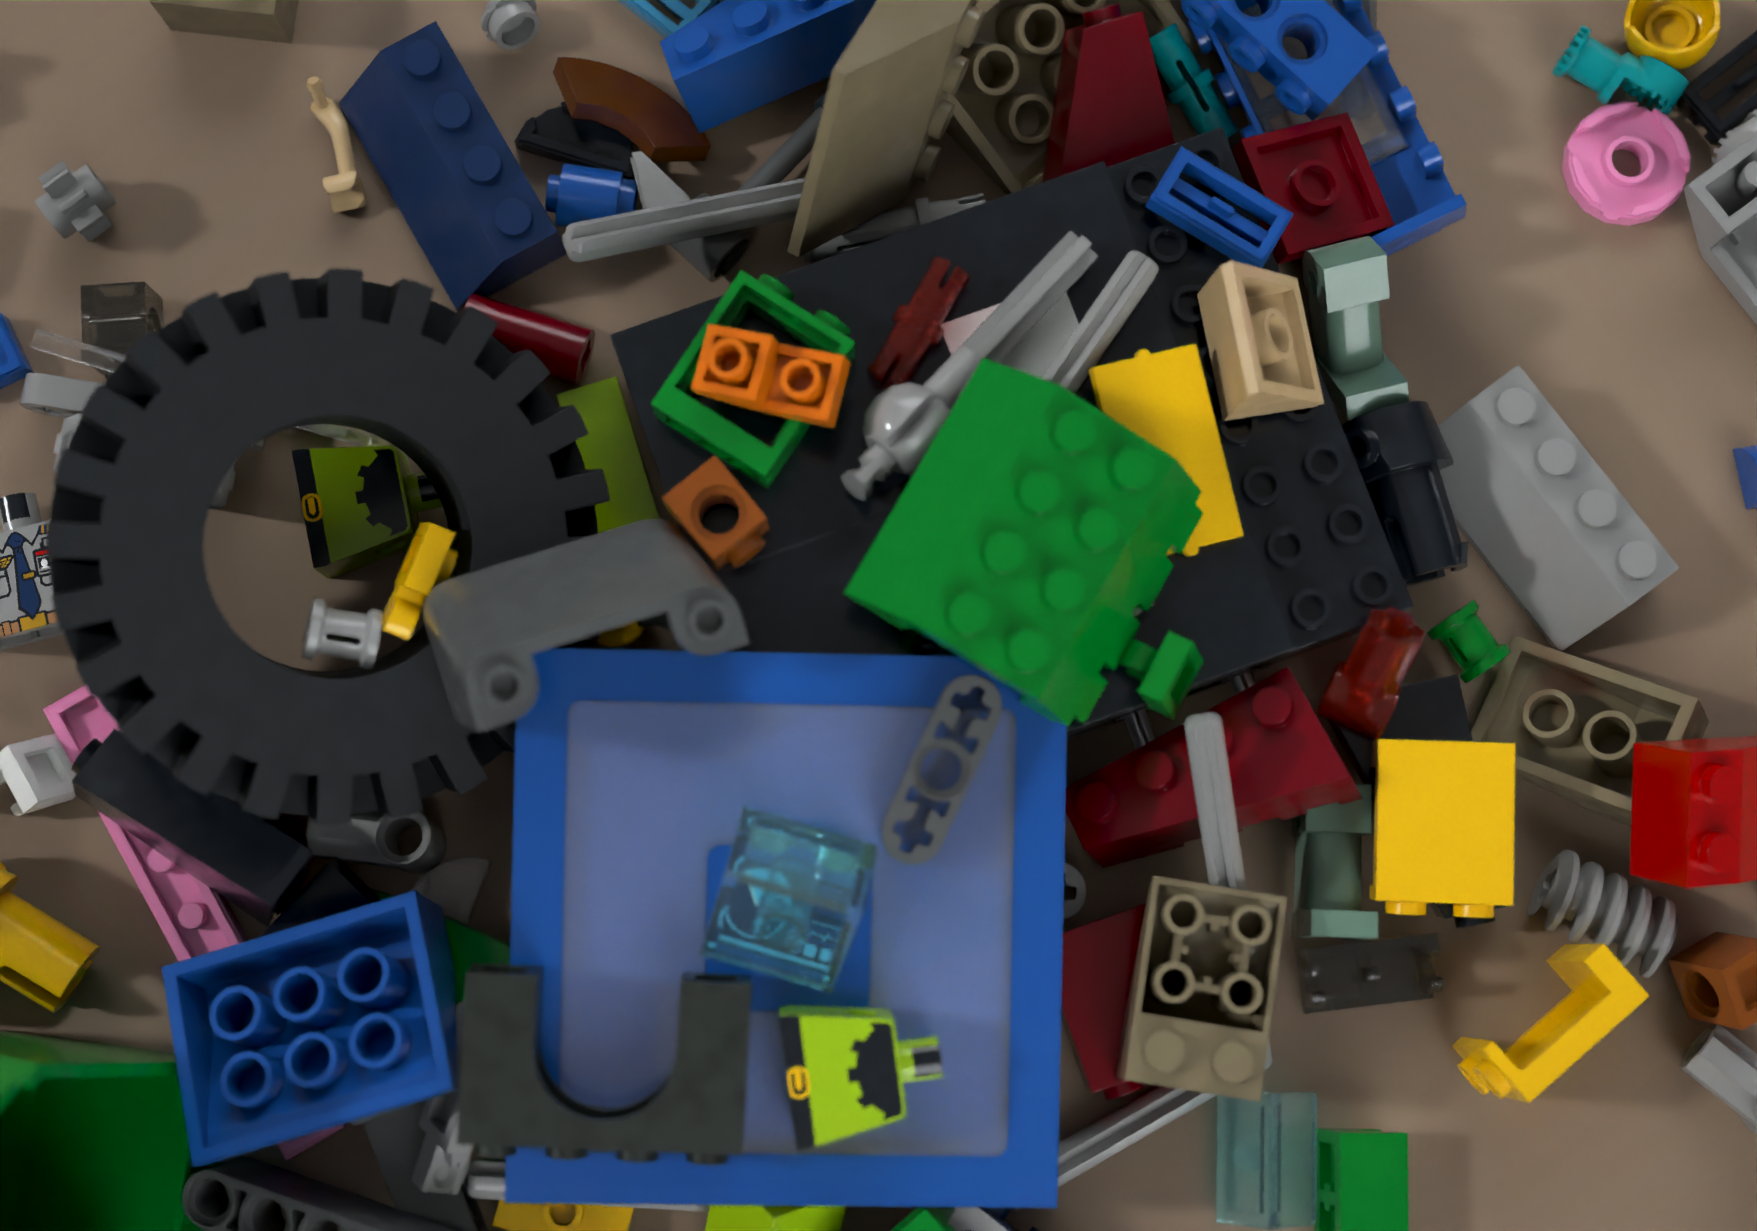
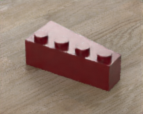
[1065,666,1363,868]

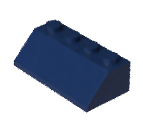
[339,21,567,312]

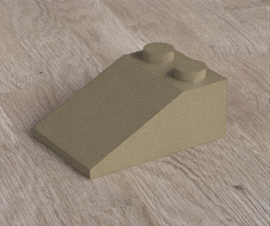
[1471,636,1709,827]

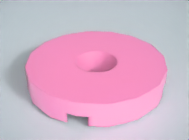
[1562,101,1691,226]

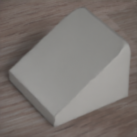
[630,151,691,209]

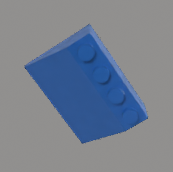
[161,890,458,1167]

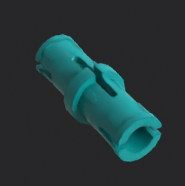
[1150,22,1239,138]

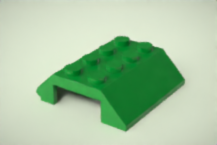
[842,358,1204,727]

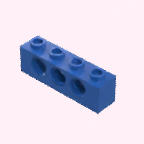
[1180,0,1379,121]

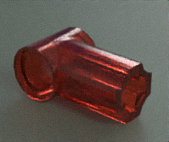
[1316,607,1425,740]

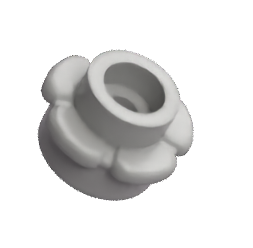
[481,0,540,50]

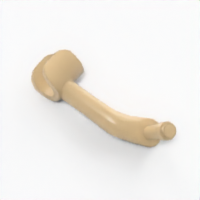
[306,76,367,213]

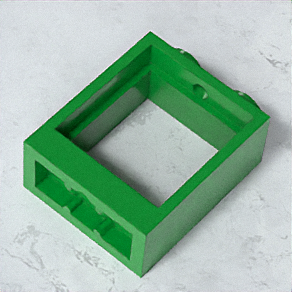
[651,270,855,489]

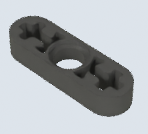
[880,675,1002,865]

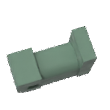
[1302,236,1409,420]
[1291,784,1378,941]

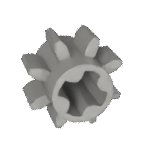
[35,161,117,242]

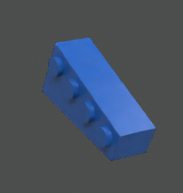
[660,0,877,133]

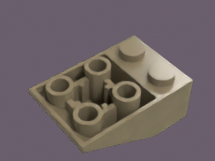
[1116,876,1288,1102]

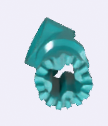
[1551,25,1689,114]

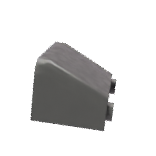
[423,519,750,732]

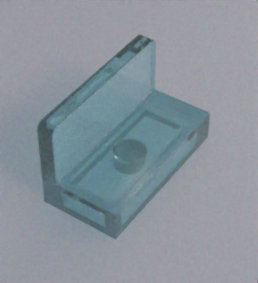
[1216,1091,1317,1230]

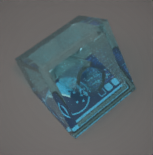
[699,806,878,993]

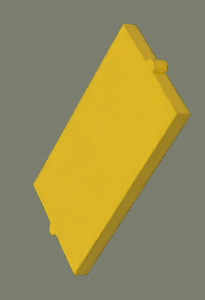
[1089,344,1244,556]

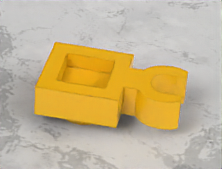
[381,522,458,640]

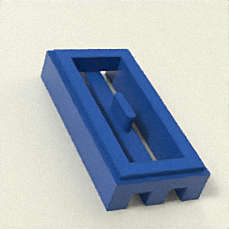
[1145,146,1294,268]

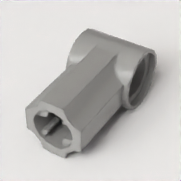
[306,810,446,874]
[1679,1023,1757,1134]

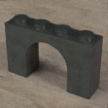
[457,963,752,1165]

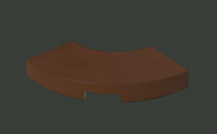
[553,57,711,163]

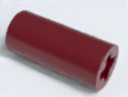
[464,294,595,384]

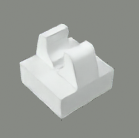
[0,733,77,816]

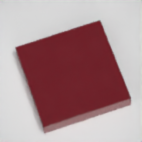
[1231,112,1395,265]

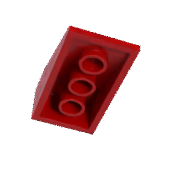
[1630,736,1757,888]

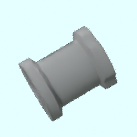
[301,598,383,670]

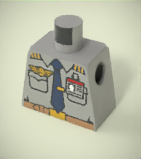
[0,492,64,651]

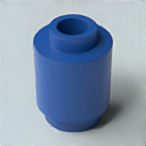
[545,163,638,227]

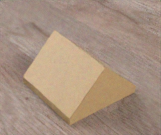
[1197,261,1324,421]

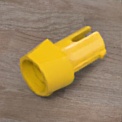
[0,861,100,1013]

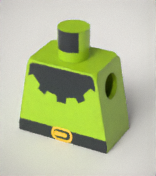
[292,445,443,578]
[779,1005,943,1151]

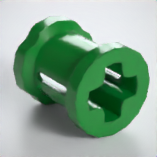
[1426,599,1512,683]

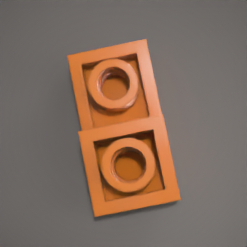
[691,324,851,428]

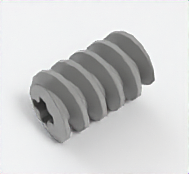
[1527,850,1679,978]

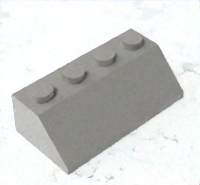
[1438,365,1680,651]

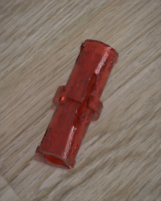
[866,257,970,388]

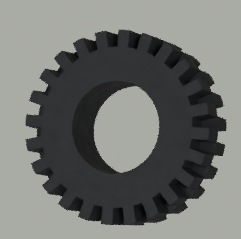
[46,269,610,825]

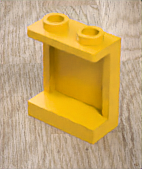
[1369,739,1515,918]
[1452,944,1649,1103]

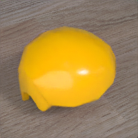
[1623,0,1721,70]

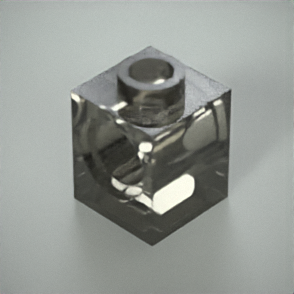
[81,281,163,379]

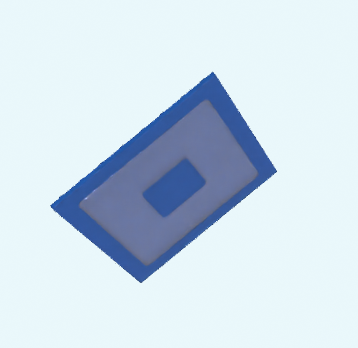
[505,648,1067,1208]

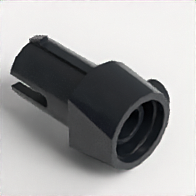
[1342,401,1468,586]

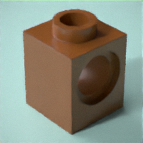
[662,455,770,571]
[1668,931,1757,1030]

